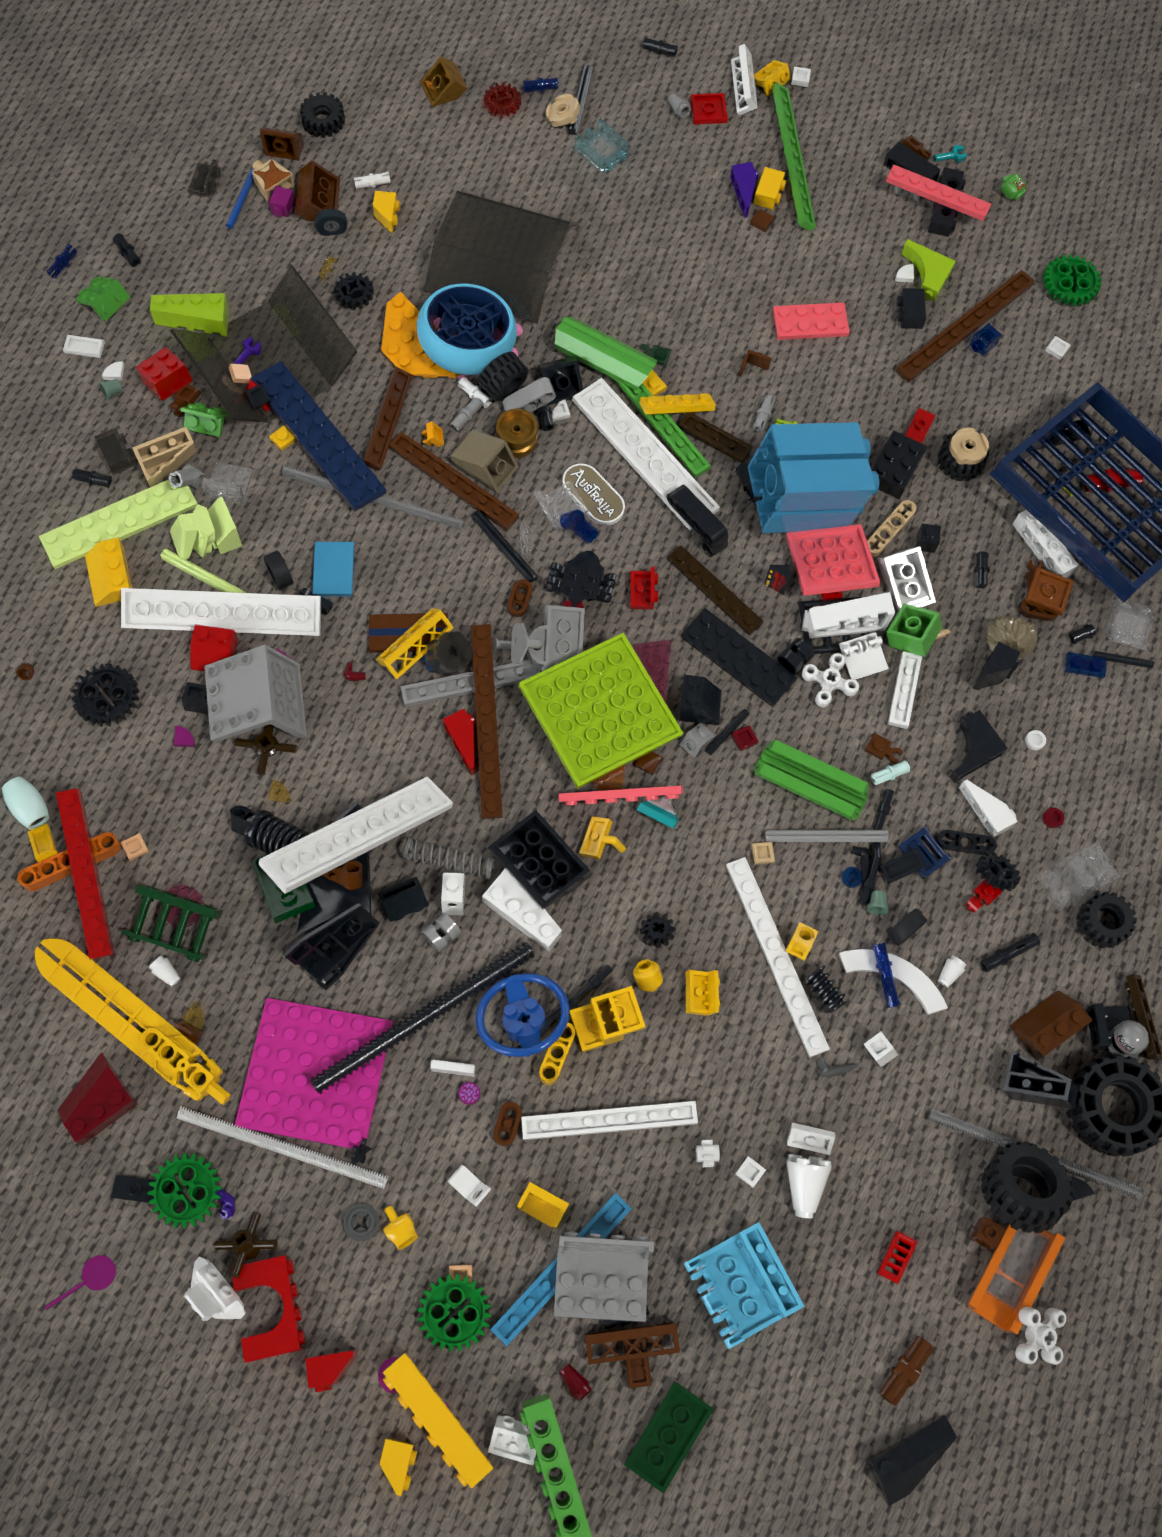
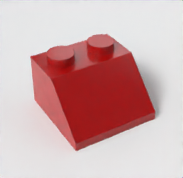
[190,624,238,671]
[305,1351,358,1392]

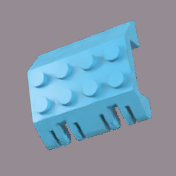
[684,1222,805,1349]

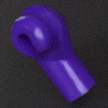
[217,1190,235,1219]

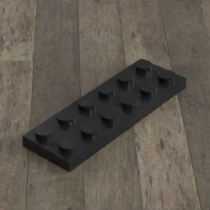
[680,608,797,707]

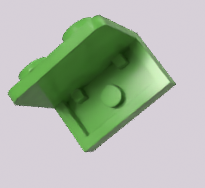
[76,276,130,321]

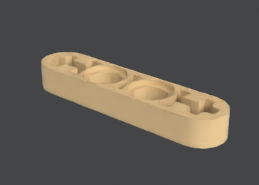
[867,500,916,557]

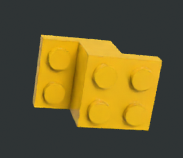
[570,986,646,1053]

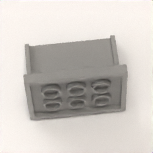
[205,645,307,742]
[554,1232,654,1322]

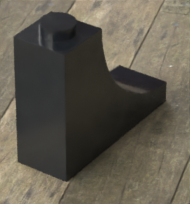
[950,710,1008,783]

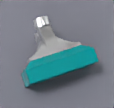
[637,785,679,829]

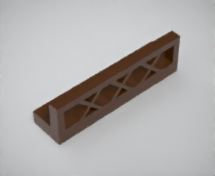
[584,1322,680,1365]

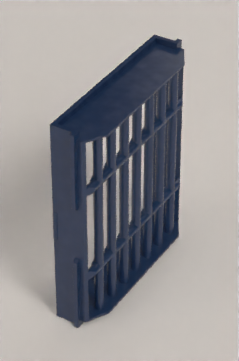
[990,382,1162,603]

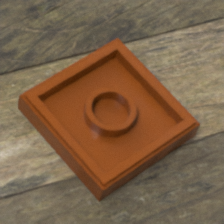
[1024,567,1074,616]

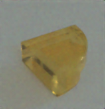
[269,780,290,803]
[182,1002,205,1030]

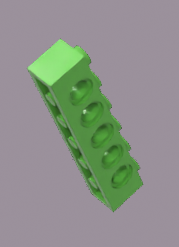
[519,1393,592,1537]

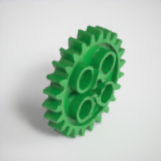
[1042,254,1102,307]
[147,1153,223,1229]
[417,1273,492,1352]

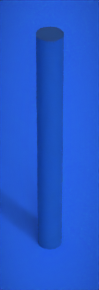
[226,169,254,229]

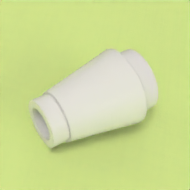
[149,955,181,987]
[938,955,966,988]

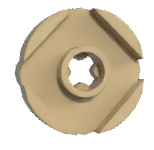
[546,94,580,127]
[949,428,989,465]

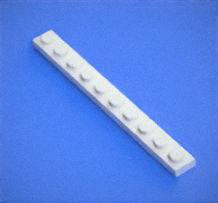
[726,857,830,1058]

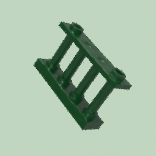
[122,884,223,962]

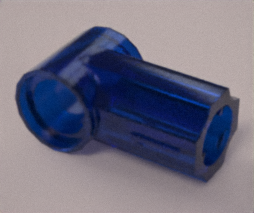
[560,509,599,544]

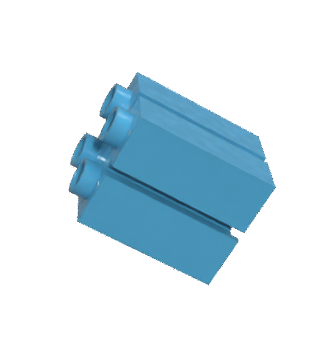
[748,422,879,533]

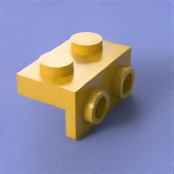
[685,970,720,1016]

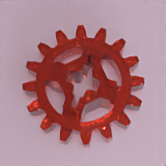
[484,82,521,118]

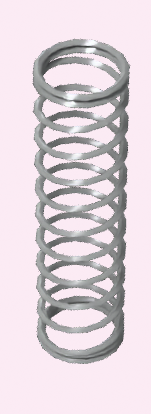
[403,838,495,880]

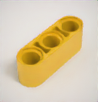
[539,1023,575,1085]

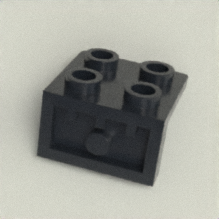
[1086,1003,1132,1051]

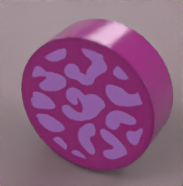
[458,1082,480,1105]

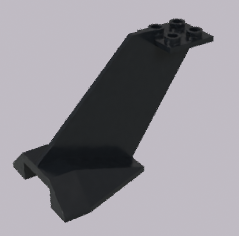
[283,802,380,990]

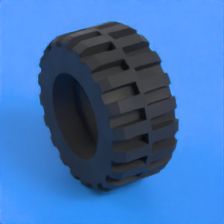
[981,1142,1074,1233]

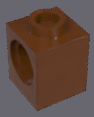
[969,1217,1005,1250]

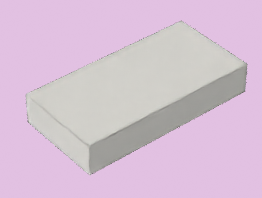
[63,335,105,358]
[430,1060,475,1077]

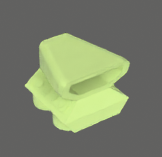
[170,504,215,560]

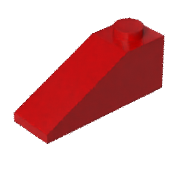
[443,709,476,775]

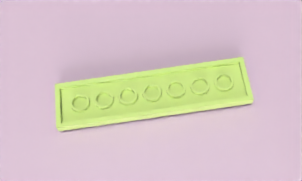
[39,479,197,569]

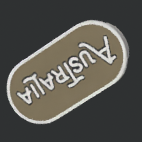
[563,464,625,525]

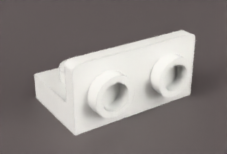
[488,1415,542,1465]

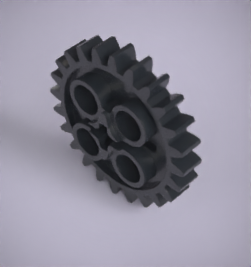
[72,663,140,727]

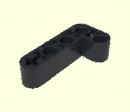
[666,484,728,557]

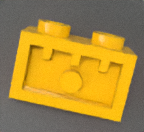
[754,60,791,96]

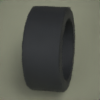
[264,550,294,590]
[887,908,927,946]

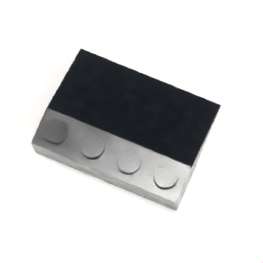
[488,810,590,910]

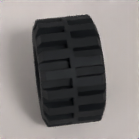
[479,351,529,401]
[937,430,990,481]
[1077,892,1137,948]

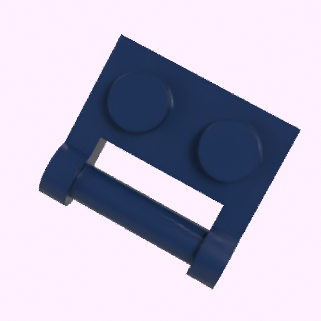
[898,826,953,879]

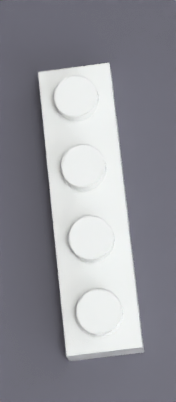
[888,651,922,729]

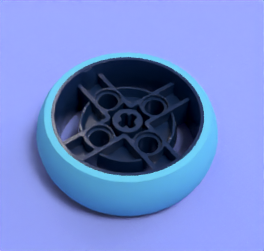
[417,284,517,375]

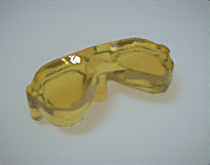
[321,256,336,279]

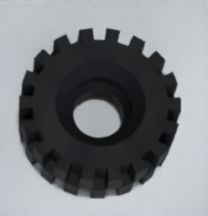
[300,92,345,138]

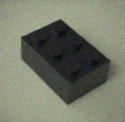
[871,430,928,500]

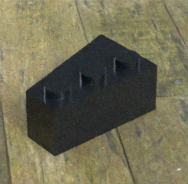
[1003,1050,1079,1109]

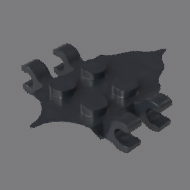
[546,550,617,607]

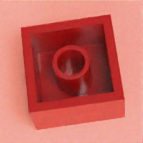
[136,347,193,401]

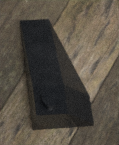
[865,1415,957,1506]

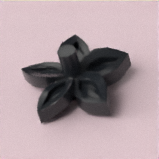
[351,1138,371,1164]

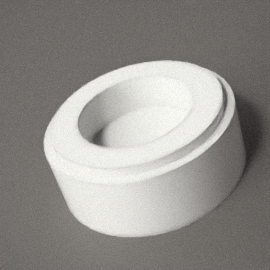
[1025,730,1046,751]

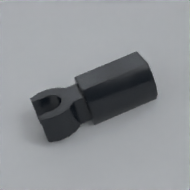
[299,588,333,615]

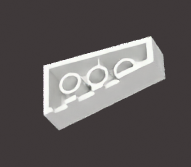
[806,592,895,638]
[482,868,562,952]

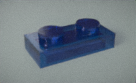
[1065,652,1107,678]

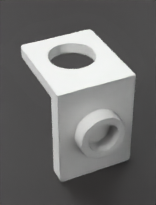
[447,1164,491,1207]

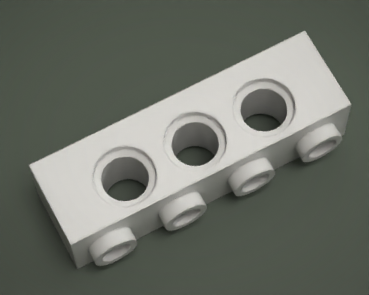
[1013,510,1079,578]

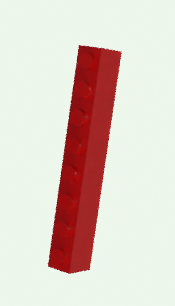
[56,788,115,960]

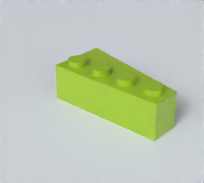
[150,293,229,337]

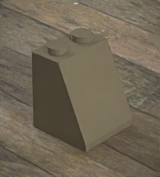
[450,430,519,493]

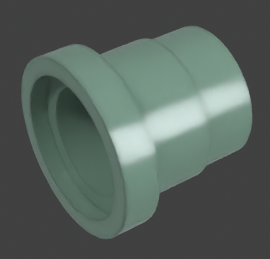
[99,379,122,400]
[867,891,888,916]

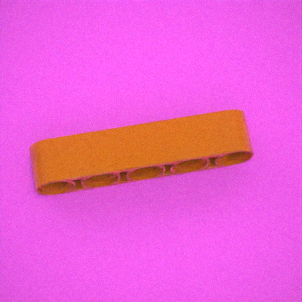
[17,832,121,891]

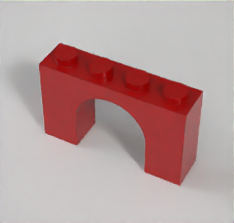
[231,1255,306,1363]

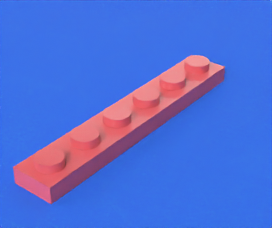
[886,165,991,221]
[559,786,684,806]

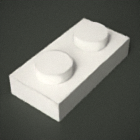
[787,1123,835,1155]

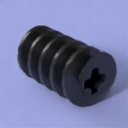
[805,965,849,1014]

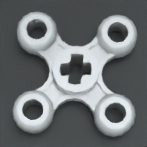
[801,653,859,708]
[1015,1307,1066,1365]

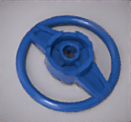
[476,973,570,1057]

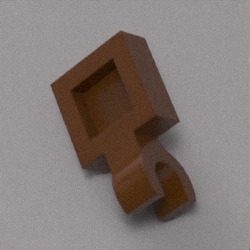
[171,385,201,417]

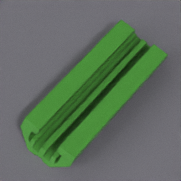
[554,317,657,390]
[754,740,869,821]

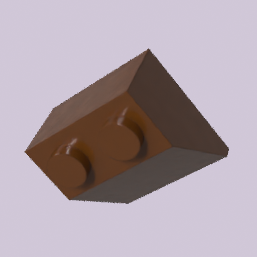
[260,127,304,161]

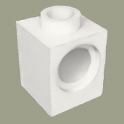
[864,1032,898,1067]

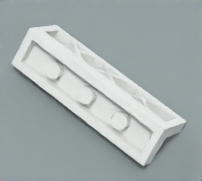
[731,44,758,115]

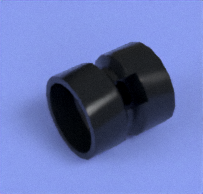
[777,638,815,675]

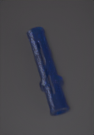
[872,942,901,1008]

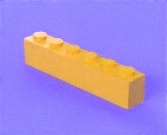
[383,1353,494,1489]

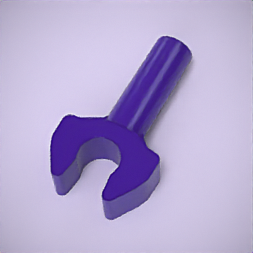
[233,337,262,364]

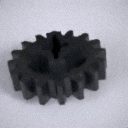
[334,272,374,310]
[976,852,1021,892]

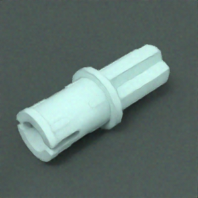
[870,760,910,785]

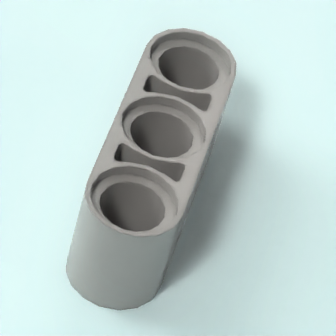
[502,377,556,413]

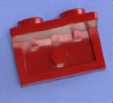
[630,566,658,610]

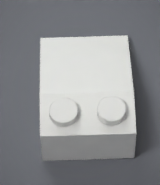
[877,547,936,612]

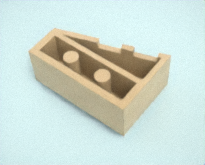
[133,427,197,487]

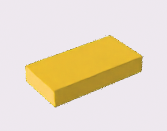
[28,823,58,862]

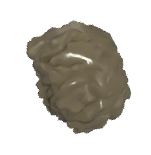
[986,616,1038,658]

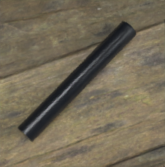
[1094,651,1154,668]
[705,709,750,756]

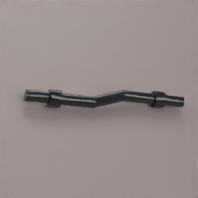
[859,789,894,906]
[516,965,613,1048]

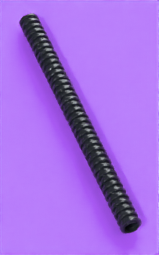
[310,941,535,1095]

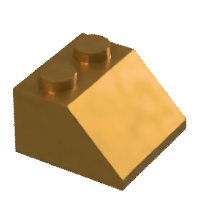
[420,56,467,107]

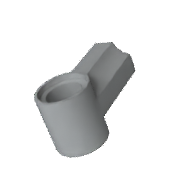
[168,464,206,489]

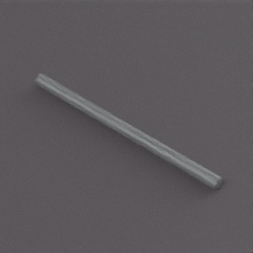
[282,465,464,530]
[928,1109,1143,1199]

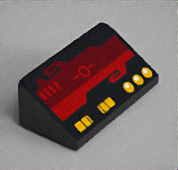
[765,564,790,595]

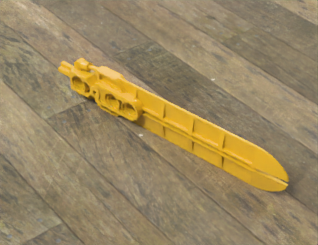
[35,939,231,1105]

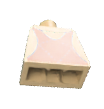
[252,160,295,202]

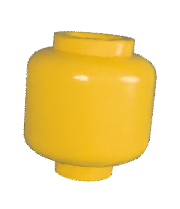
[633,959,663,992]

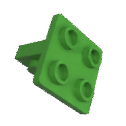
[181,402,229,437]

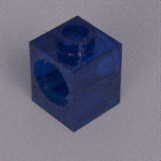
[970,323,1002,356]

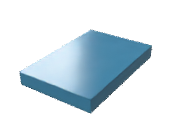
[313,542,354,597]

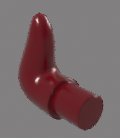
[344,662,366,681]

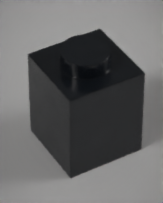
[916,523,941,553]

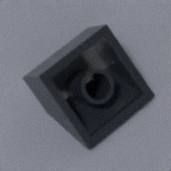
[537,356,583,405]
[973,642,1020,690]
[679,675,722,725]

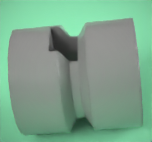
[421,912,462,952]

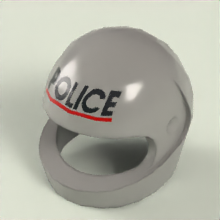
[1107,1020,1149,1058]

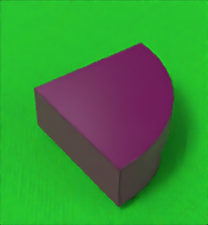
[174,726,195,747]

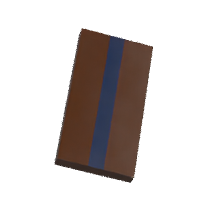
[369,613,448,653]

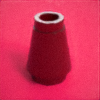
[560,1364,592,1402]

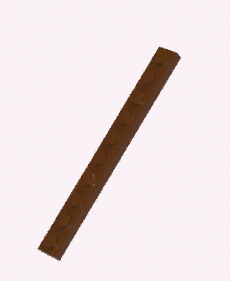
[896,270,1035,383]
[471,624,502,819]

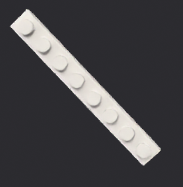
[521,1101,698,1140]

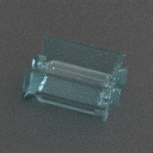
[574,118,629,173]

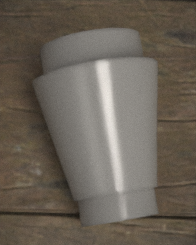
[668,94,691,118]

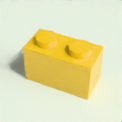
[753,167,786,210]

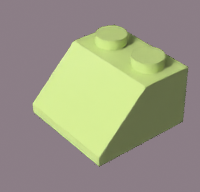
[208,497,242,554]

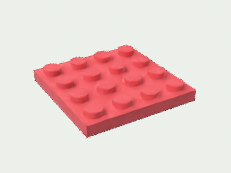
[786,524,880,596]

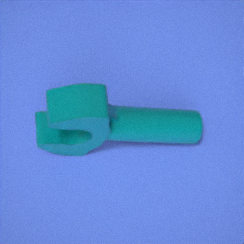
[934,145,967,163]

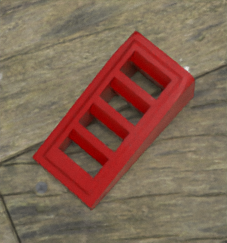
[877,1231,918,1284]

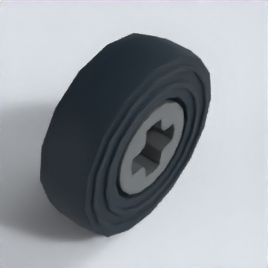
[315,209,347,236]

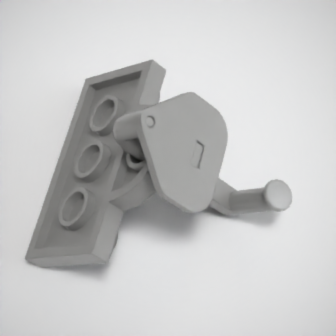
[492,605,585,671]

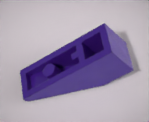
[730,162,758,218]

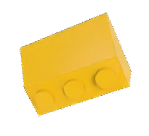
[85,537,132,607]

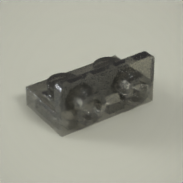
[188,159,221,198]

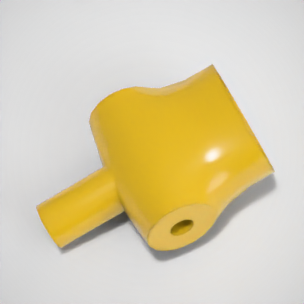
[383,1206,418,1250]

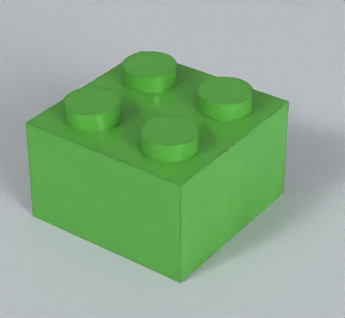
[887,603,942,657]

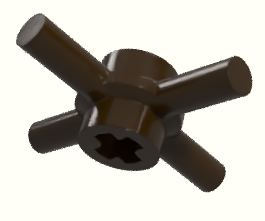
[235,724,297,775]
[214,1212,278,1278]

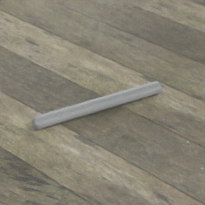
[765,830,889,842]

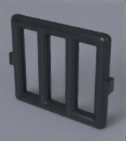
[799,597,869,654]

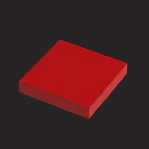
[690,93,728,125]

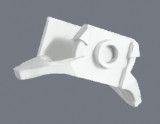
[183,1256,246,1321]

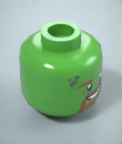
[1000,173,1027,201]

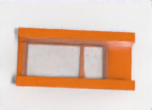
[967,1224,1065,1335]

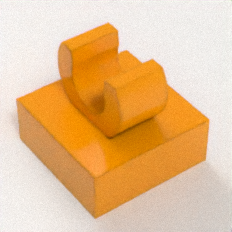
[422,421,444,447]

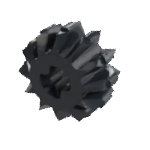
[640,912,676,949]

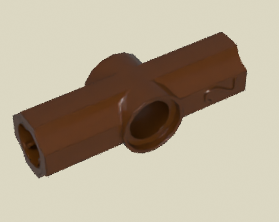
[878,1336,935,1406]

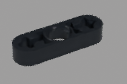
[936,830,997,855]

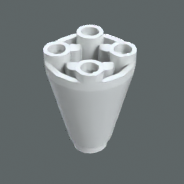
[787,1154,832,1218]

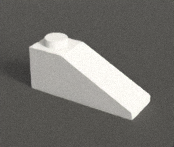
[959,780,1018,838]

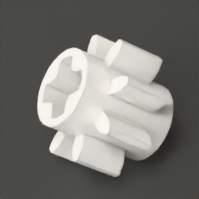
[696,1140,720,1167]

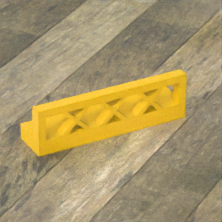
[376,608,454,679]

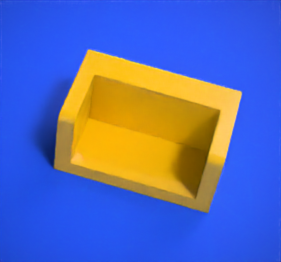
[517,1182,569,1230]

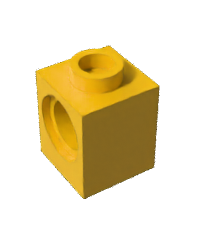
[785,922,819,961]

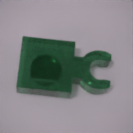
[640,344,672,367]

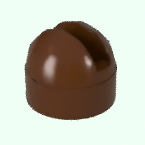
[16,663,34,680]

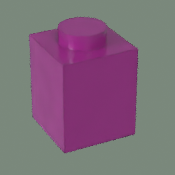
[269,186,295,217]

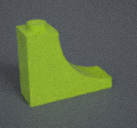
[901,239,956,302]

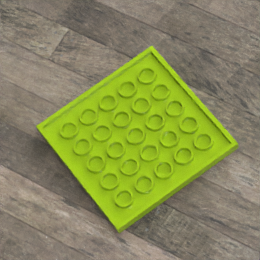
[518,632,684,789]

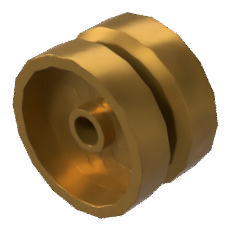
[496,408,538,458]

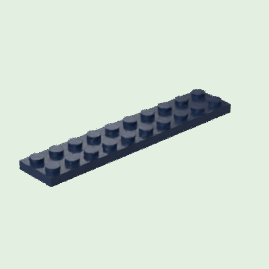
[250,361,387,512]

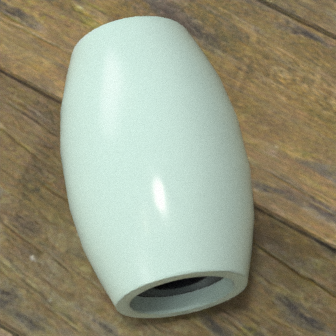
[2,777,49,830]

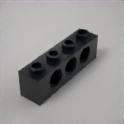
[928,167,966,237]

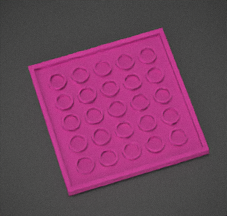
[235,998,393,1149]

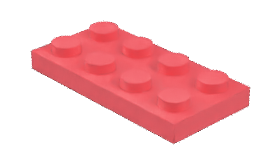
[773,303,850,340]

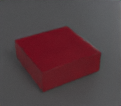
[731,725,759,752]

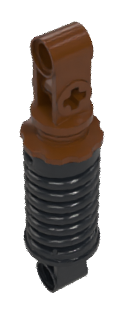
[230,805,363,890]

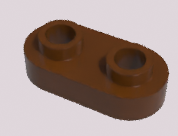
[508,579,532,617]
[1019,599,1058,621]
[493,1102,522,1147]

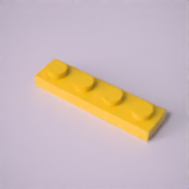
[640,393,716,414]

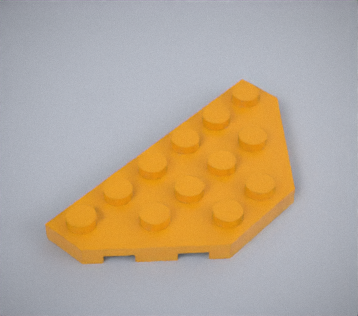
[381,292,461,378]

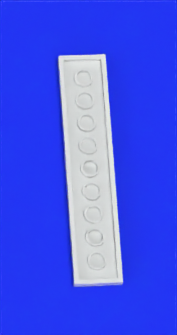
[572,378,720,530]
[121,588,321,636]
[259,777,453,894]

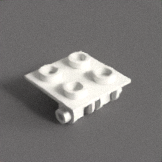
[839,632,888,680]

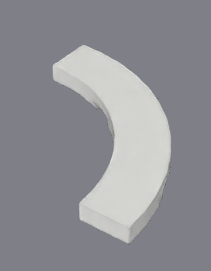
[838,949,948,1015]

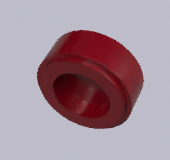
[1042,808,1064,828]

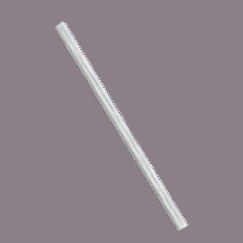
[177,1106,388,1189]

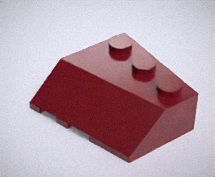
[58,1052,138,1145]

